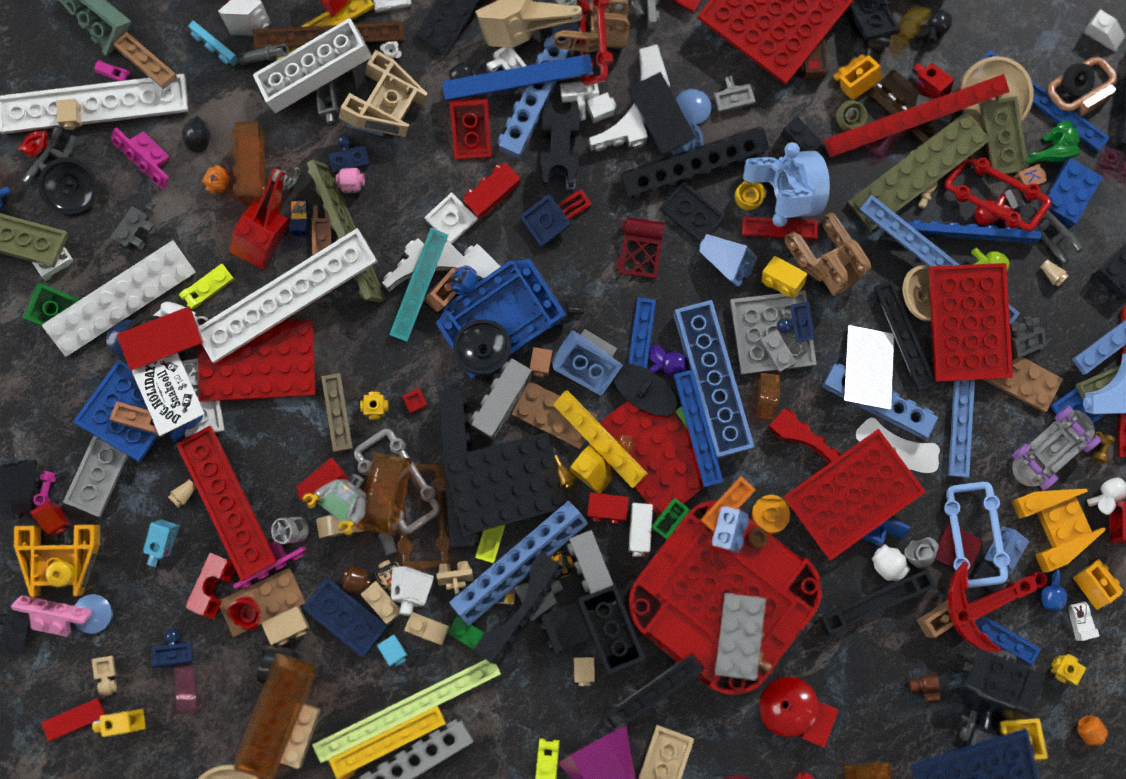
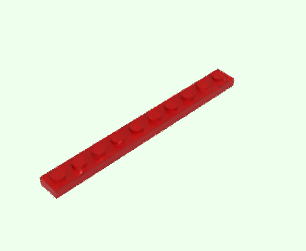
[823,74,1010,157]

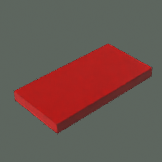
[117,306,204,371]

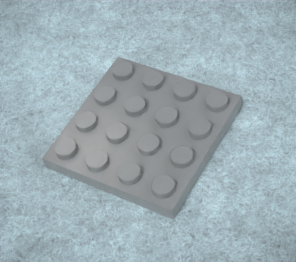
[730,291,817,375]

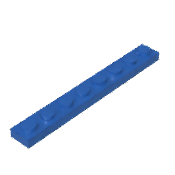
[907,220,1041,243]

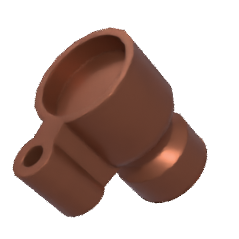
[908,673,940,703]

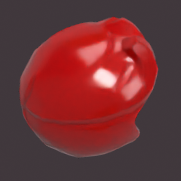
[227,596,261,630]

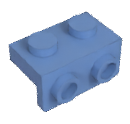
[712,507,749,553]
[984,526,1030,574]

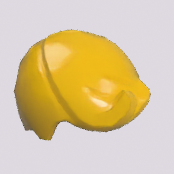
[734,182,767,211]

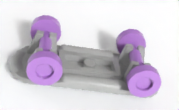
[1011,405,1101,491]

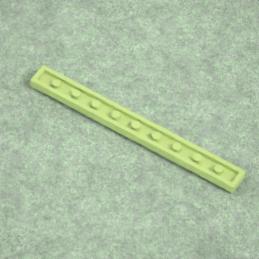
[313,659,501,763]

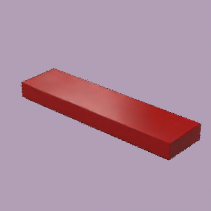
[742,217,818,240]

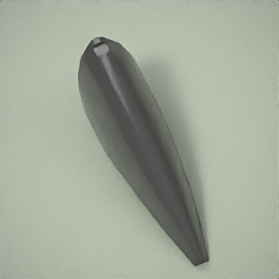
[316,80,339,124]

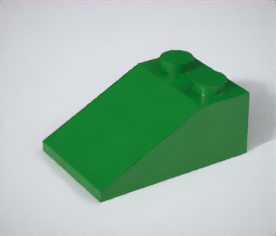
[22,283,80,326]

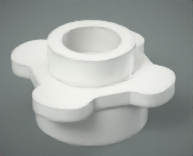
[380,41,402,59]

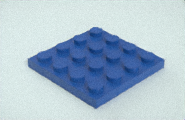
[73,359,158,463]

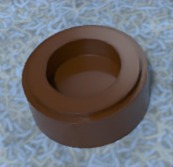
[747,528,768,548]

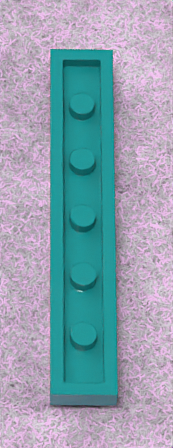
[389,228,449,341]

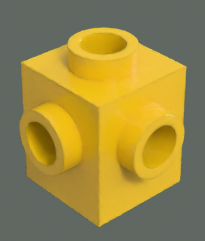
[360,392,388,420]
[1050,654,1086,685]

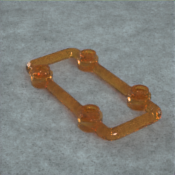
[392,463,451,569]

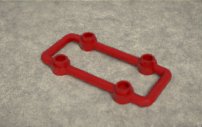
[577,0,613,86]
[944,157,1052,231]

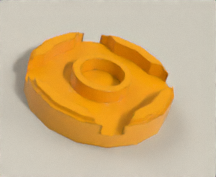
[751,495,791,534]

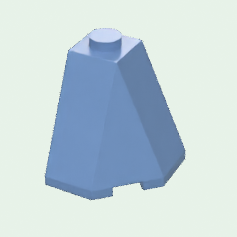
[700,234,758,287]

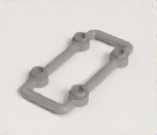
[354,429,441,534]

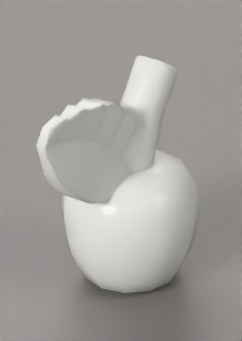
[1087,477,1126,515]

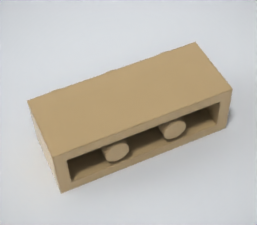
[279,703,321,769]

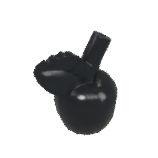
[909,10,952,44]
[449,57,486,80]

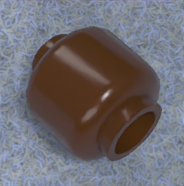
[340,566,371,594]

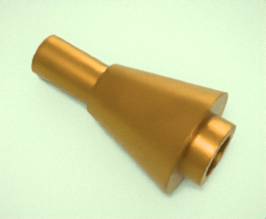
[554,455,577,490]

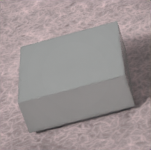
[1005,189,1025,209]

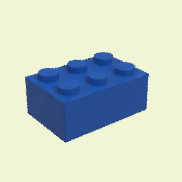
[1040,158,1103,229]

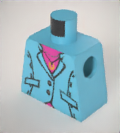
[143,520,180,567]

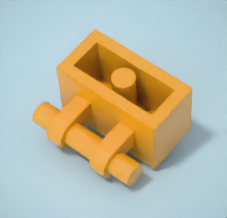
[832,54,882,100]
[1073,559,1124,610]

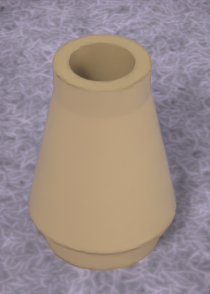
[1040,260,1069,287]
[168,479,197,508]

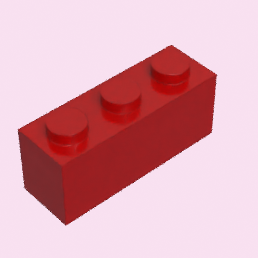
[463,162,521,220]

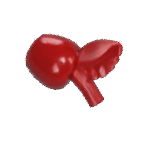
[974,194,1014,225]

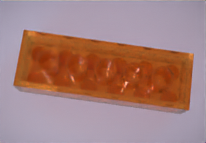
[234,653,316,779]

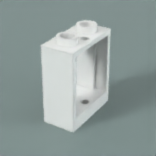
[628,503,653,557]

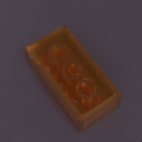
[231,121,266,206]

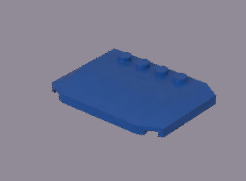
[436,259,567,379]

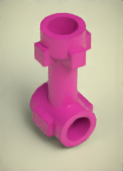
[33,471,56,507]

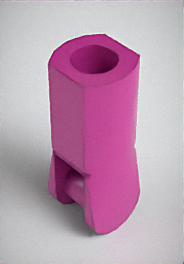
[94,60,131,82]

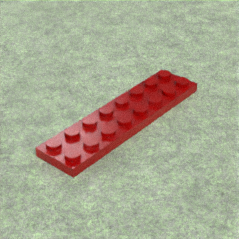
[176,426,277,581]

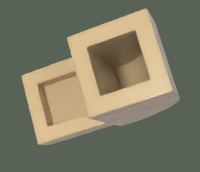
[316,515,364,538]
[404,612,450,645]

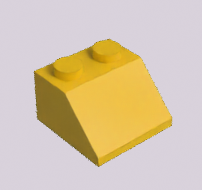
[999,718,1048,763]

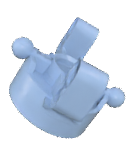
[743,142,830,227]

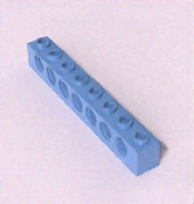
[497,22,579,160]
[449,501,588,626]

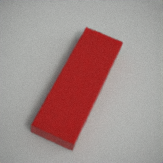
[42,698,106,741]

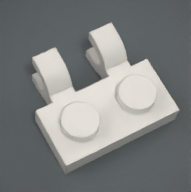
[486,47,526,73]

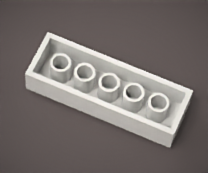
[253,18,372,113]

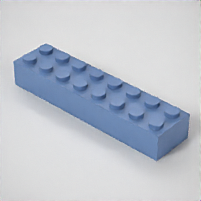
[673,300,754,459]

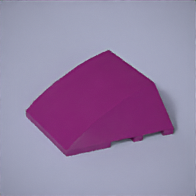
[557,725,636,779]

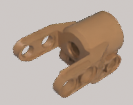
[554,0,630,52]
[785,212,871,296]

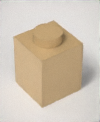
[56,99,82,130]
[574,657,595,686]

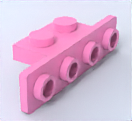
[11,595,92,637]

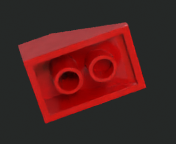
[450,97,492,159]

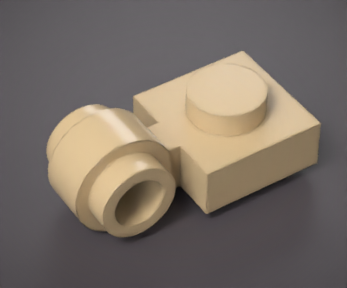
[92,656,117,696]

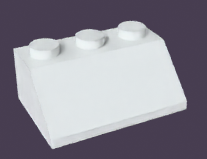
[218,0,271,36]

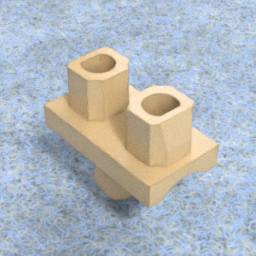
[436,561,474,594]

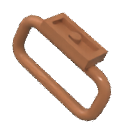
[1047,57,1117,117]

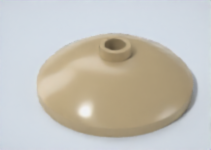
[903,265,931,322]

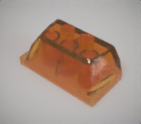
[356,452,412,536]

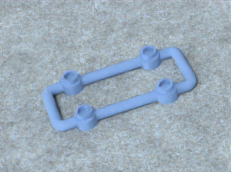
[944,482,1010,588]

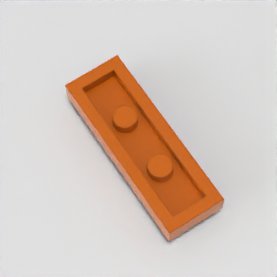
[700,476,756,534]

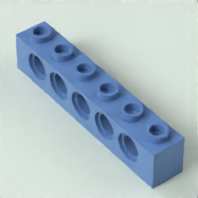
[821,364,938,440]

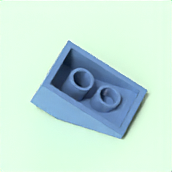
[551,330,623,396]

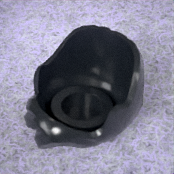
[182,116,211,152]

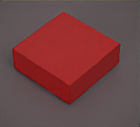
[402,388,428,414]

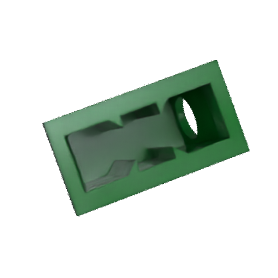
[652,498,690,539]

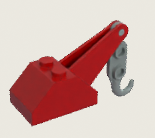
[229,167,300,270]

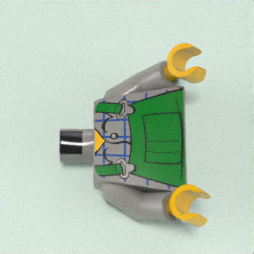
[303,474,366,535]

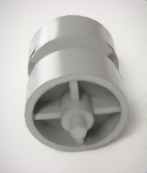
[271,517,309,544]

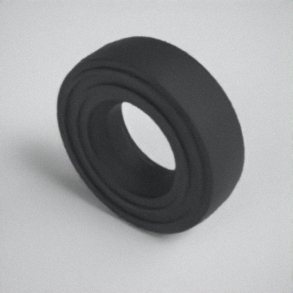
[1062,63,1095,97]

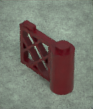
[616,217,664,278]

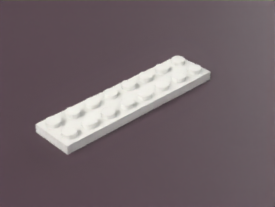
[42,240,196,357]

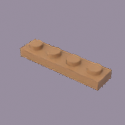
[113,32,177,89]

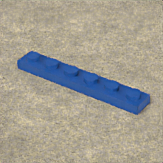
[673,370,723,487]

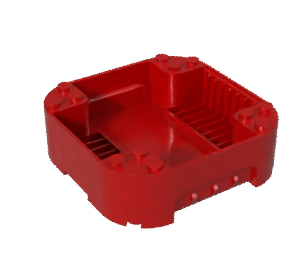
[627,501,822,694]

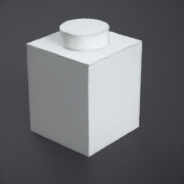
[586,93,616,123]

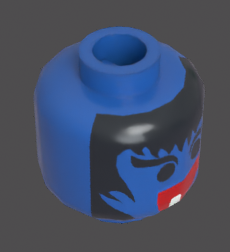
[450,265,478,295]

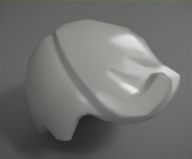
[904,537,939,569]

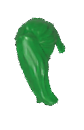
[1025,120,1081,164]

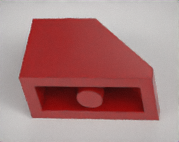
[30,502,70,536]

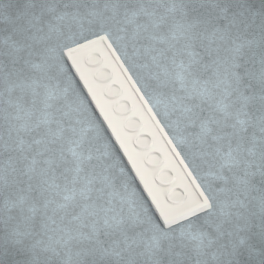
[0,74,189,134]
[198,228,378,363]

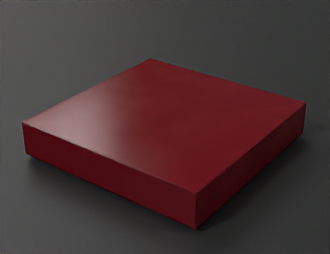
[935,523,984,573]

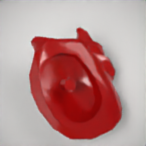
[18,131,48,156]

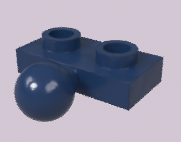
[328,134,370,173]
[777,301,816,343]
[151,629,193,669]

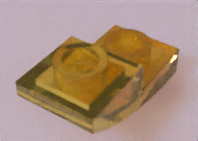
[897,5,931,40]

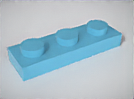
[188,21,238,67]

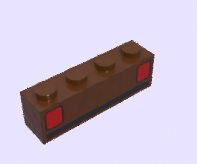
[799,37,828,79]

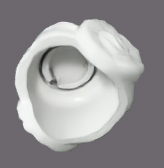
[872,544,910,582]

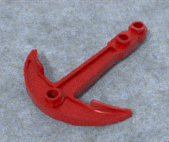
[948,561,1047,652]

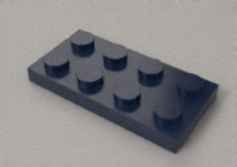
[302,577,388,658]

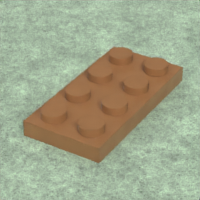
[982,353,1063,413]
[512,381,597,450]
[220,568,306,637]

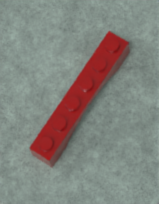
[767,408,841,464]

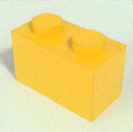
[761,256,807,299]

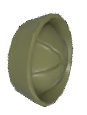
[836,100,867,131]

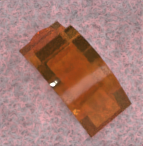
[755,373,780,419]
[844,761,892,779]

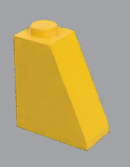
[570,444,612,494]

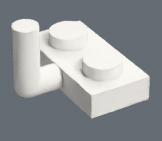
[560,82,599,120]

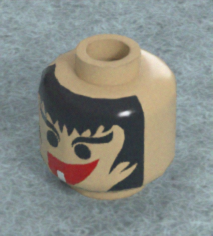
[375,560,400,591]

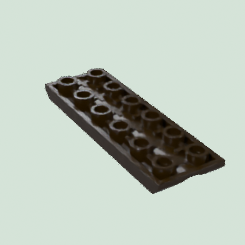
[867,69,953,145]

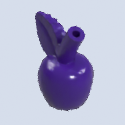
[648,345,688,376]

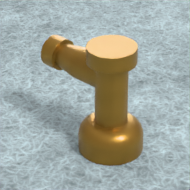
[1092,431,1115,464]

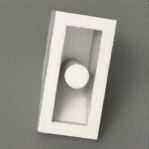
[1083,10,1125,52]

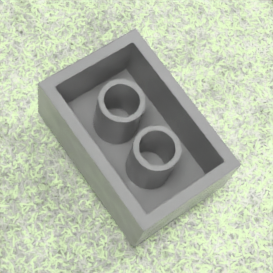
[567,530,613,594]

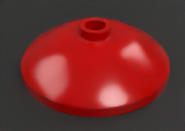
[759,677,819,737]

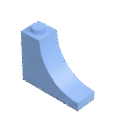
[1083,354,1126,414]

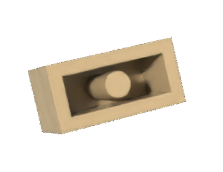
[361,581,401,624]
[261,606,310,647]

